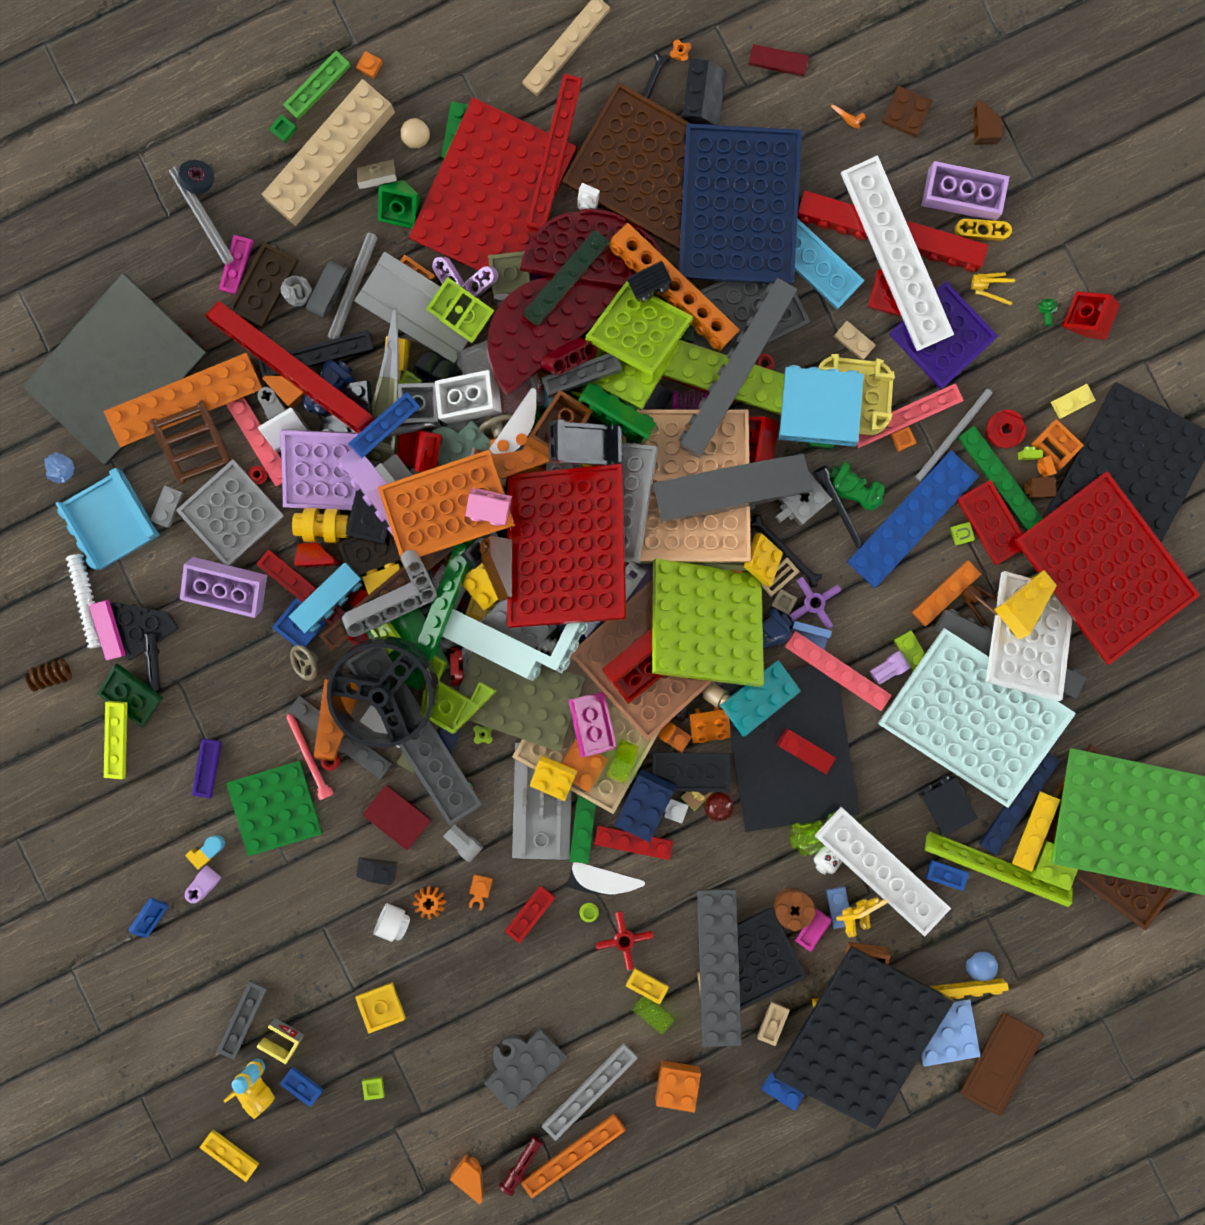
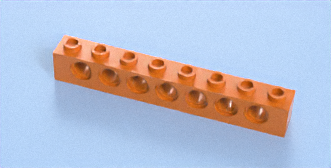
[609,223,740,352]

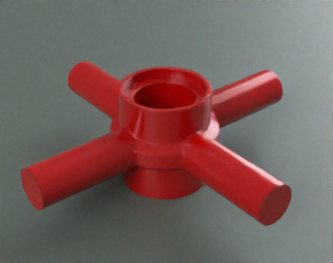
[595,911,653,970]

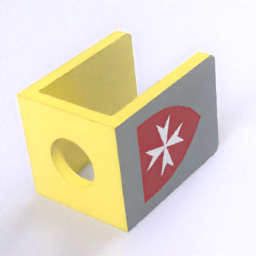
[257,1018,304,1064]

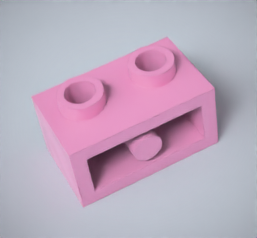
[465,488,512,526]

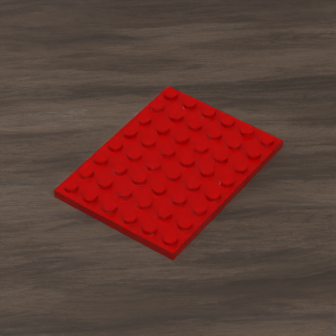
[408,97,577,276]
[507,464,626,628]
[1014,471,1200,665]

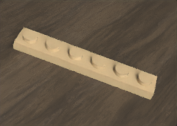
[522,0,610,96]

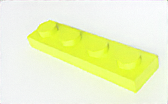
[104,701,127,779]

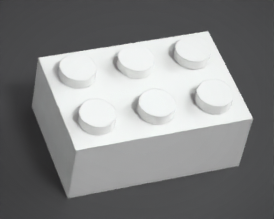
[435,370,502,424]

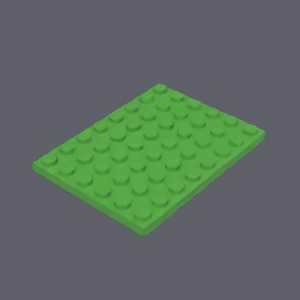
[1051,749,1205,895]

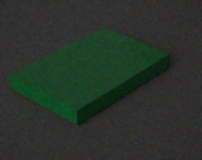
[97,663,163,728]

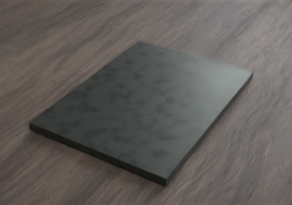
[23,273,208,465]

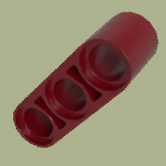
[541,337,598,375]

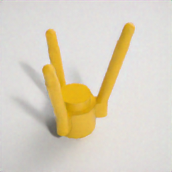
[971,272,1015,305]

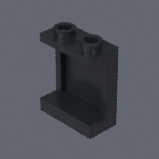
[918,775,978,837]

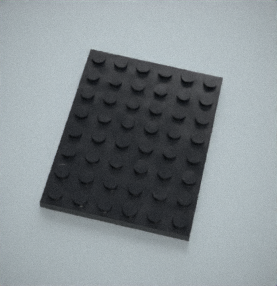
[1043,382,1205,542]
[774,946,954,1129]

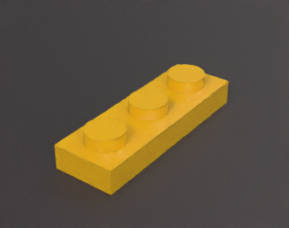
[199,1129,259,1182]

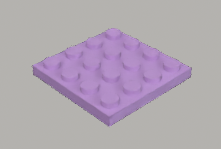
[281,430,358,510]

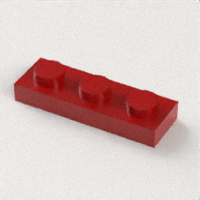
[504,885,555,944]

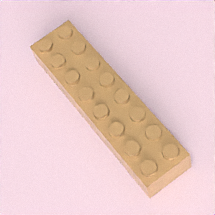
[262,79,395,226]

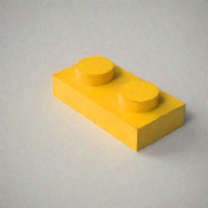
[626,968,669,1005]

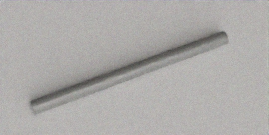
[915,389,993,482]

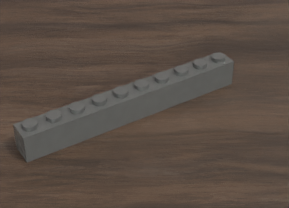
[679,278,798,459]

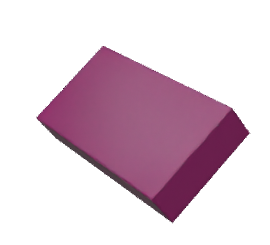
[795,908,833,952]

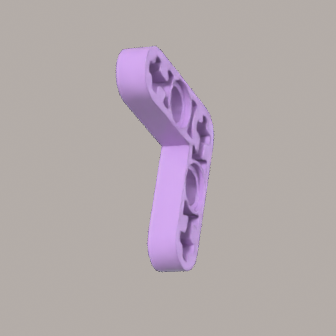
[432,257,498,298]

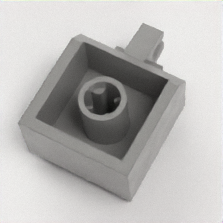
[775,471,832,526]

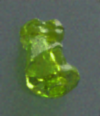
[789,812,836,856]

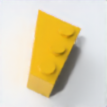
[994,570,1057,640]

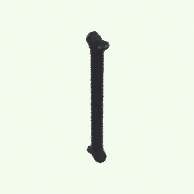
[642,53,669,99]
[750,514,822,587]

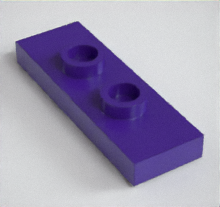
[192,738,222,799]

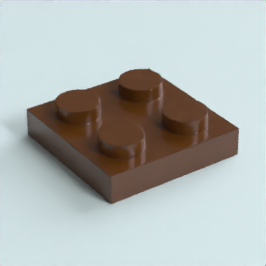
[882,86,933,138]

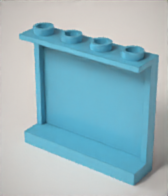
[778,365,864,447]
[56,468,160,570]

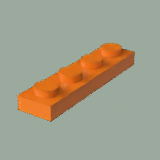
[911,560,981,626]

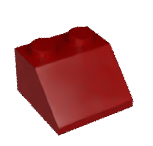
[1062,291,1120,340]

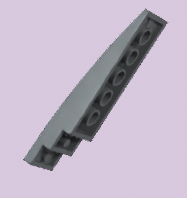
[653,454,813,523]

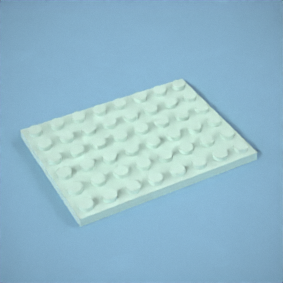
[878,628,1076,808]

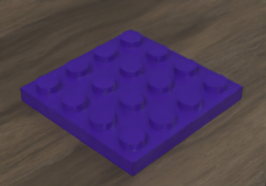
[889,281,998,390]

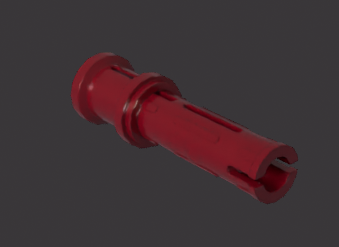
[499,1136,543,1196]

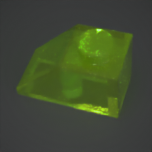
[605,739,639,784]

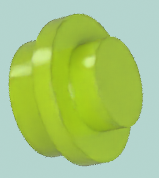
[579,903,599,922]

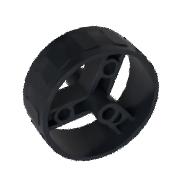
[326,636,439,748]

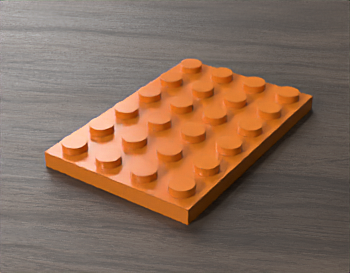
[378,449,515,558]

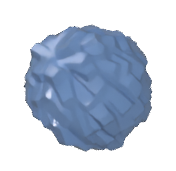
[44,452,75,483]

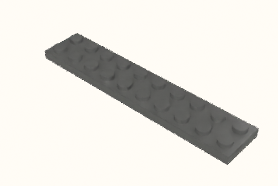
[346,647,482,825]

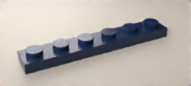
[979,752,1061,856]

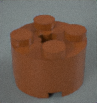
[774,888,815,931]

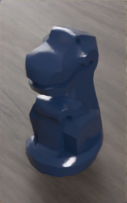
[302,360,355,416]
[762,608,793,649]

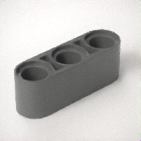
[306,261,349,319]

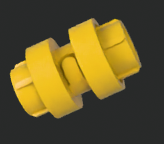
[292,507,350,543]

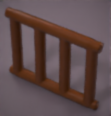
[149,400,231,485]

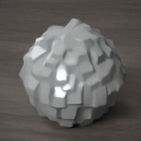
[281,276,312,307]

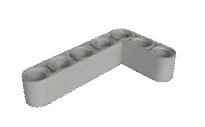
[342,550,437,637]

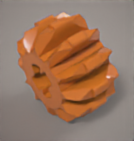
[413,885,446,919]

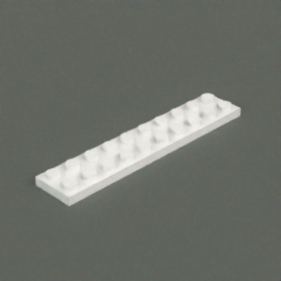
[841,155,954,351]

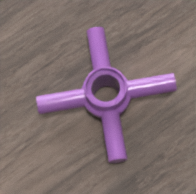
[789,577,841,629]

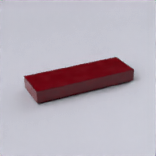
[749,44,809,77]

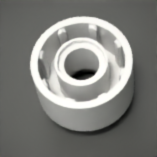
[373,903,410,942]

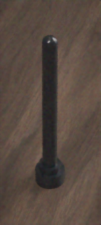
[813,465,863,548]

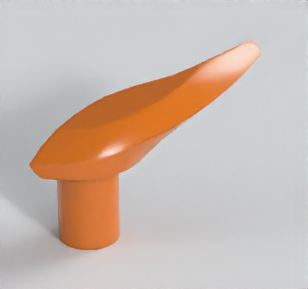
[831,105,866,129]

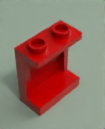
[397,430,441,472]

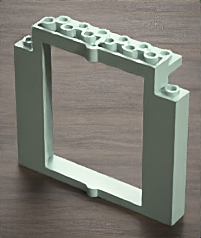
[442,494,588,681]

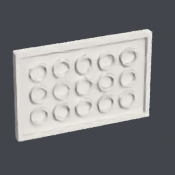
[986,571,1072,701]

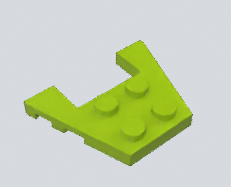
[420,656,497,734]

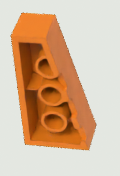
[314,679,359,761]

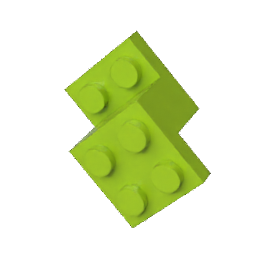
[426,277,494,343]

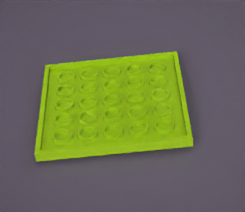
[652,558,764,687]

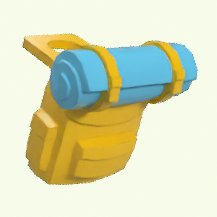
[223,1058,275,1119]

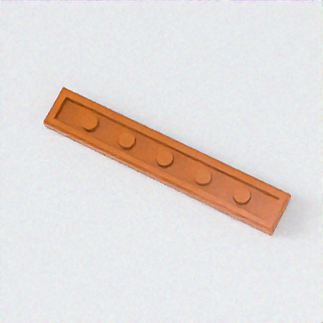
[520,1113,626,1199]

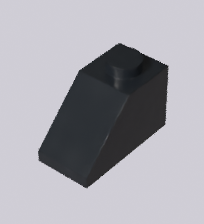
[356,857,397,885]

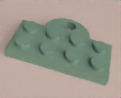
[418,420,491,473]

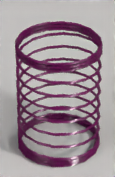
[672,390,708,410]

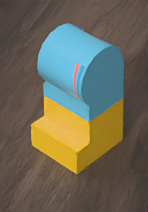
[185,834,225,869]

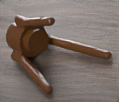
[961,584,998,627]

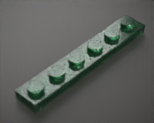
[522,230,610,327]

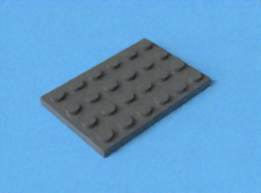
[683,281,810,355]

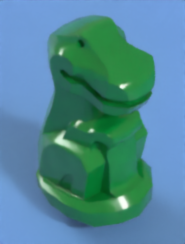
[829,461,885,510]

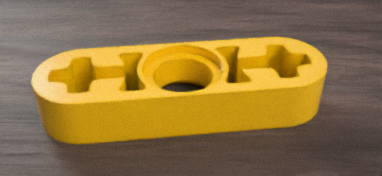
[954,219,1012,241]

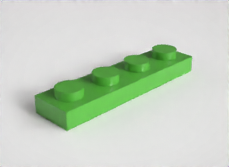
[283,51,351,120]

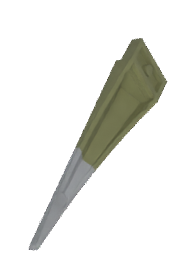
[366,309,400,463]

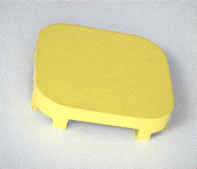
[818,354,895,435]

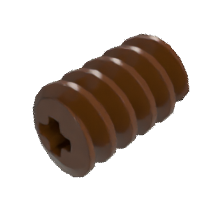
[25,658,72,692]

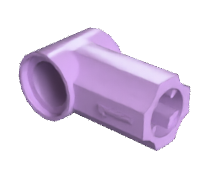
[869,650,911,685]

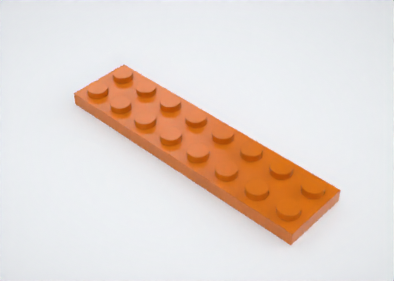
[103,353,263,447]

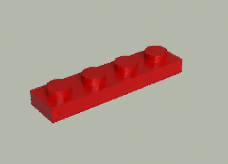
[594,825,673,860]

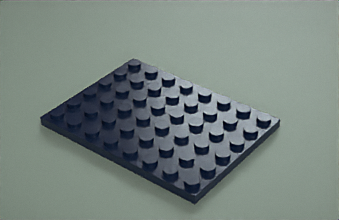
[679,124,802,285]

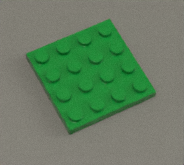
[226,760,323,856]

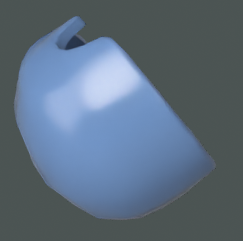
[966,951,998,981]

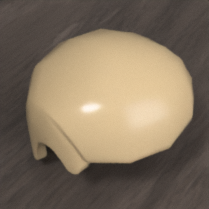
[401,118,430,149]

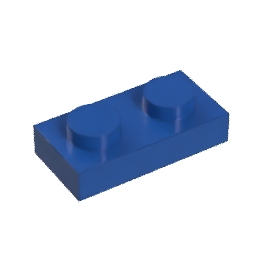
[925,860,969,891]
[128,897,169,938]
[280,1067,323,1107]
[761,1071,805,1111]

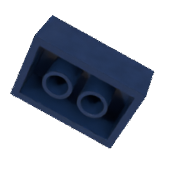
[615,769,676,842]

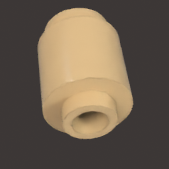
[702,683,731,708]

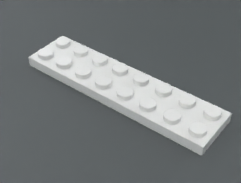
[815,807,951,936]

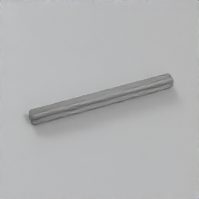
[169,166,234,265]
[328,233,377,340]

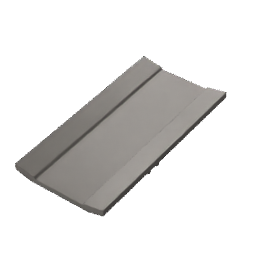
[354,252,468,363]
[512,743,572,860]

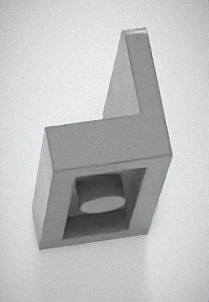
[375,454,413,484]

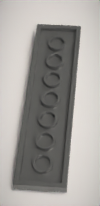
[697,888,742,1047]

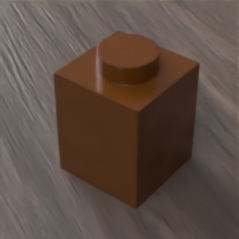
[1024,477,1056,499]

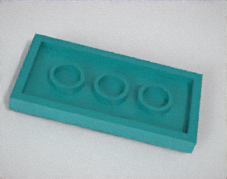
[720,660,801,736]

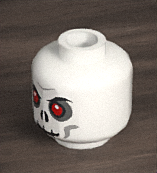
[814,846,843,875]

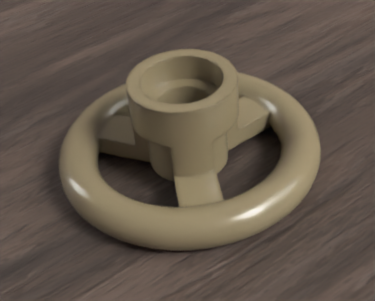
[479,414,512,438]
[290,645,318,681]

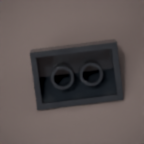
[682,58,726,125]

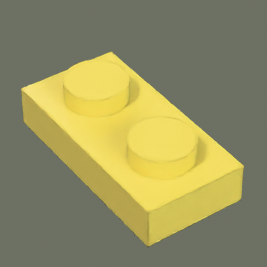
[1051,384,1096,419]

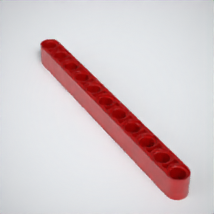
[205,301,375,434]

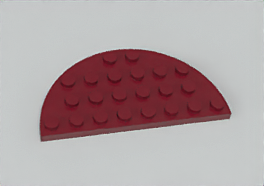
[520,209,672,295]
[487,276,615,396]

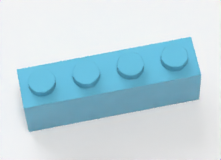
[288,562,363,633]

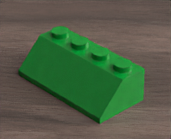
[578,383,656,445]

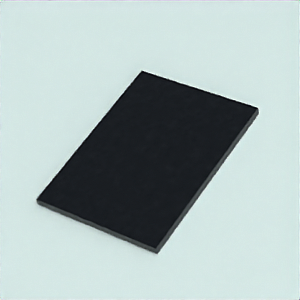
[722,666,859,832]

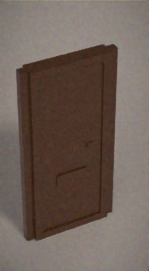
[959,1012,1044,1116]

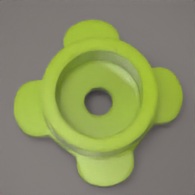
[473,725,493,744]

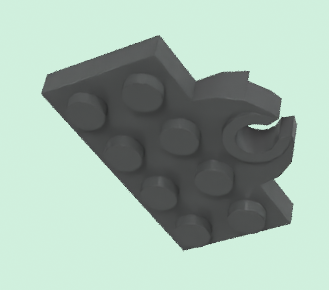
[484,1028,567,1111]

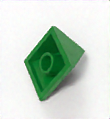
[378,180,421,229]

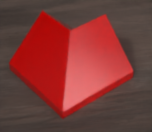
[294,542,341,568]

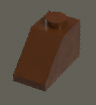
[972,100,1005,145]

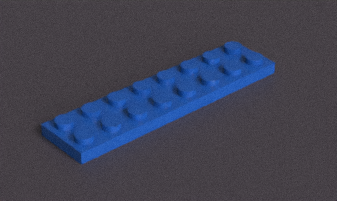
[846,450,979,588]

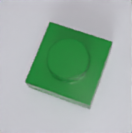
[269,115,297,144]

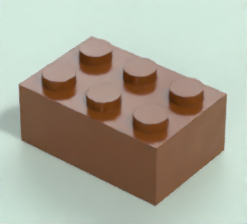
[526,390,593,465]

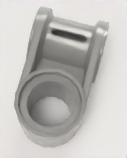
[258,387,287,420]

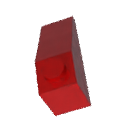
[776,728,836,774]

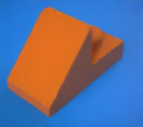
[657,721,692,752]

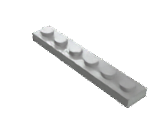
[542,1043,638,1141]

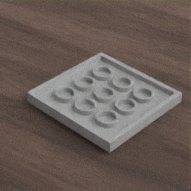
[176,459,286,566]

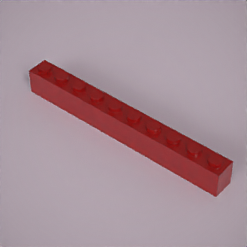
[797,190,988,273]

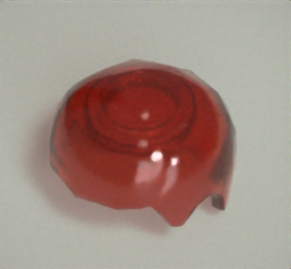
[704,792,734,822]

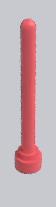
[287,713,334,800]

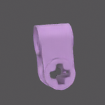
[185,865,222,903]

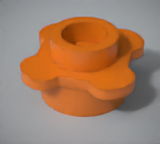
[670,40,691,61]

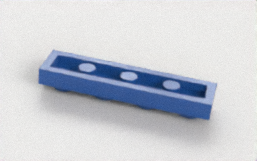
[348,392,420,459]

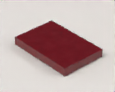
[362,784,432,850]

